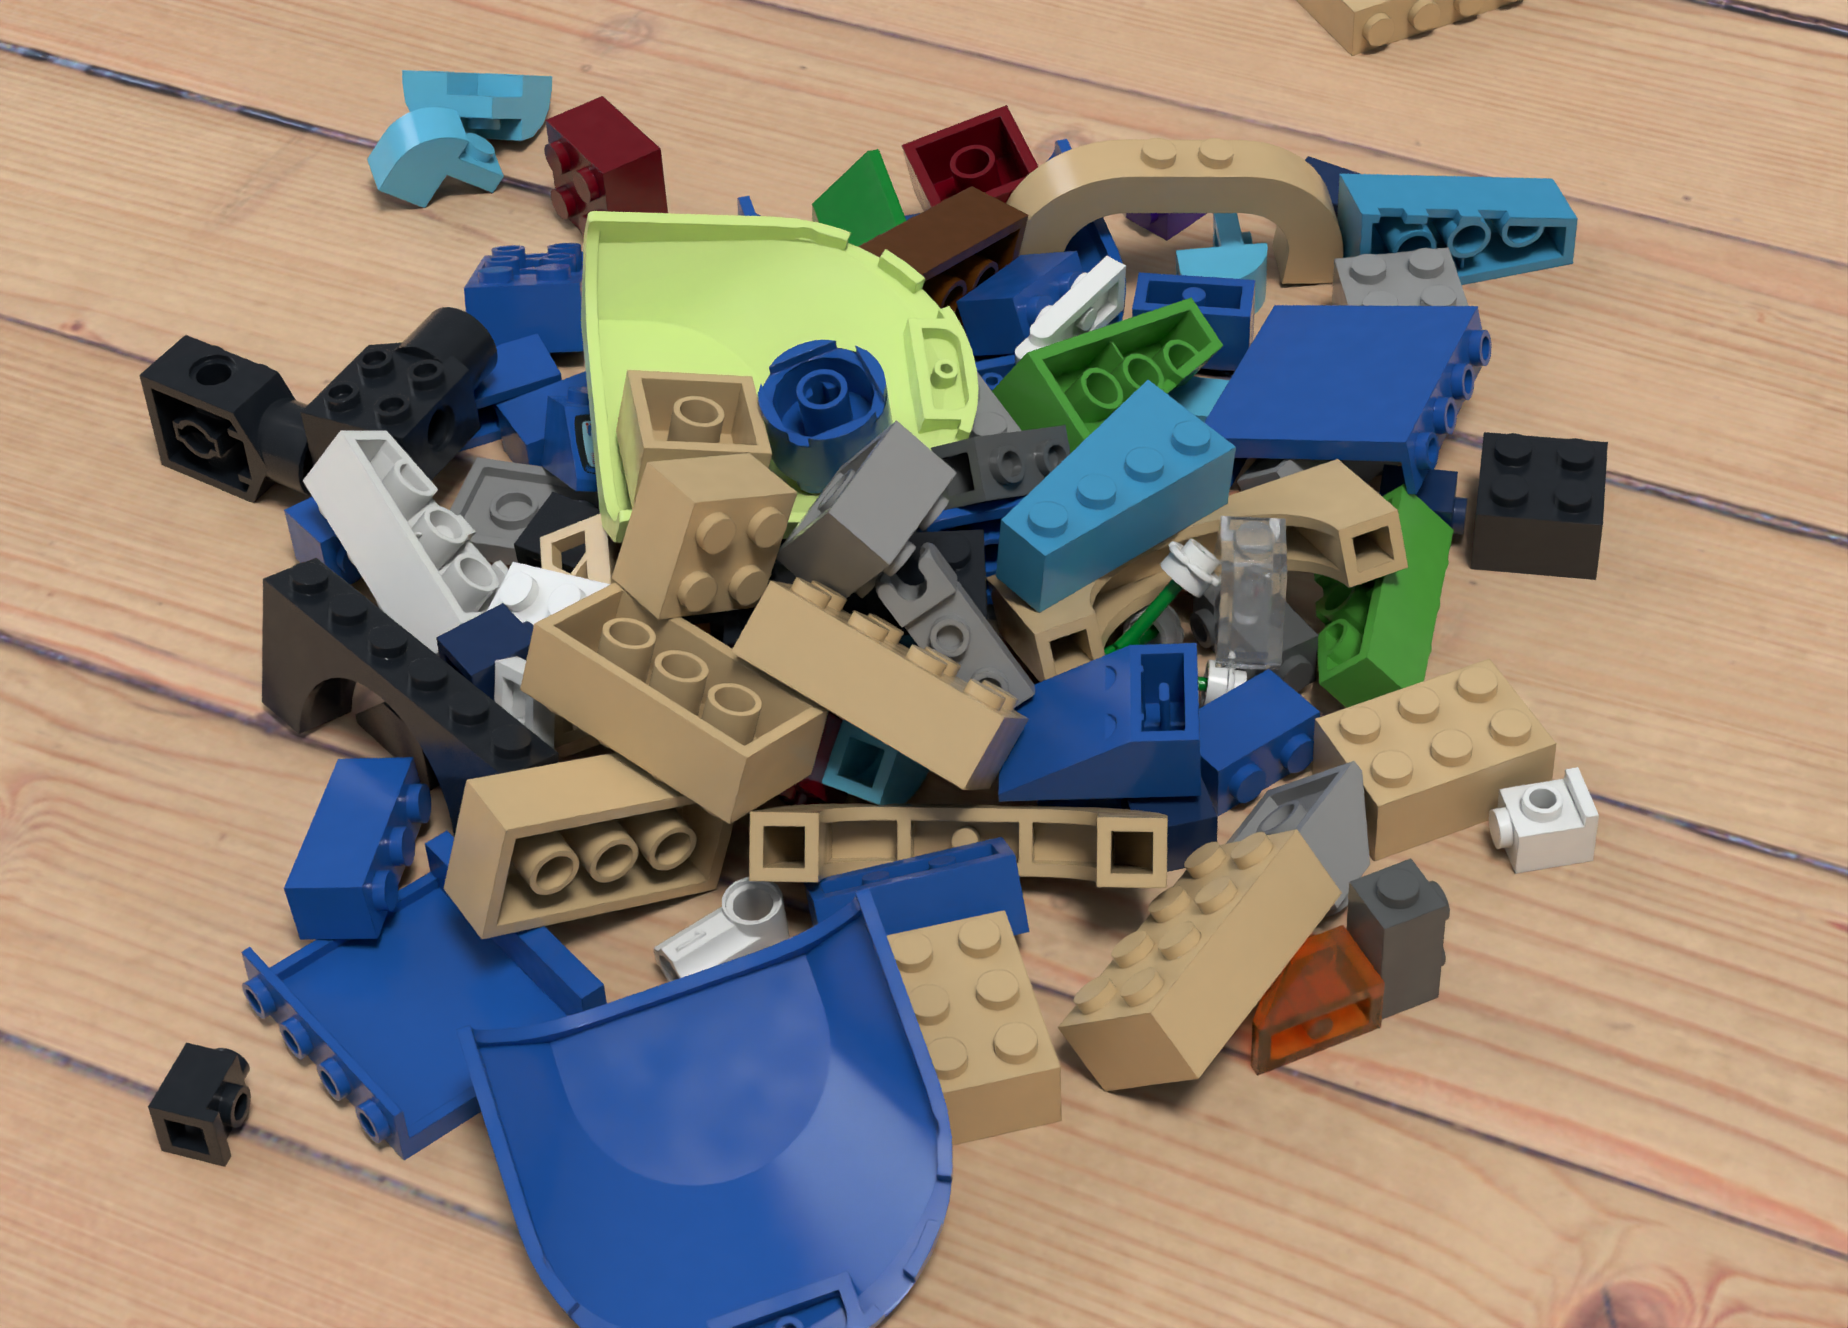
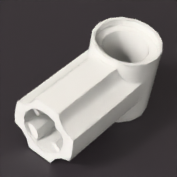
[653,877,790,982]

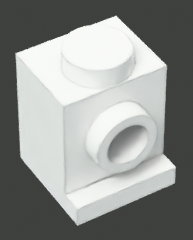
[1489,767,1599,874]

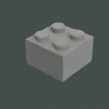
[1332,247,1468,306]
[776,420,957,598]

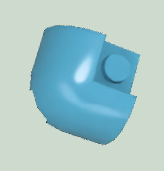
[402,70,552,141]

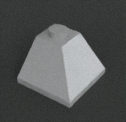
[1226,761,1370,917]

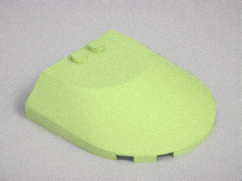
[581,211,979,543]

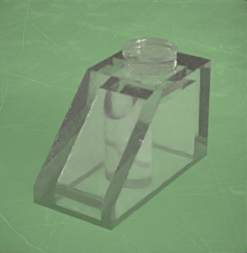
[1213,516,1287,670]

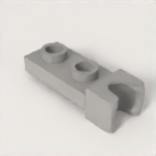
[875,543,1035,708]

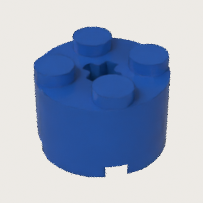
[758,340,893,494]

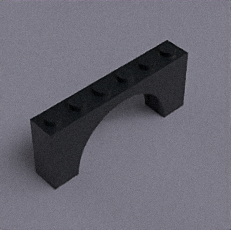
[262,558,559,837]

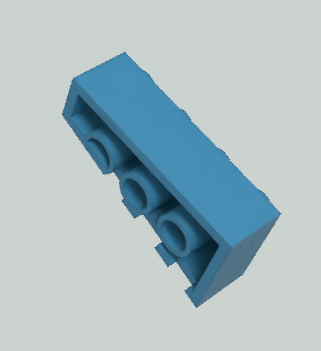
[1337,174,1578,285]
[996,380,1236,613]

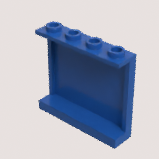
[1204,305,1492,494]
[241,830,607,1161]

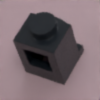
[148,1042,251,1167]

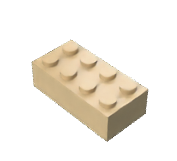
[731,577,1029,790]
[520,582,829,824]
[444,752,734,939]
[1058,829,1342,1091]

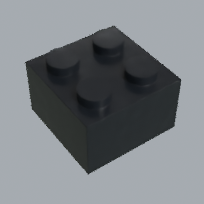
[1471,432,1608,580]

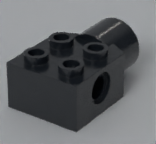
[300,307,498,481]
[139,335,313,503]

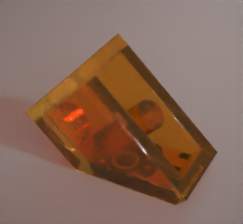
[1251,925,1385,1076]

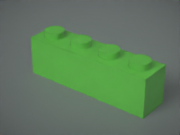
[992,297,1223,453]
[1314,484,1454,708]

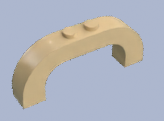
[1006,138,1343,284]
[749,803,1168,888]

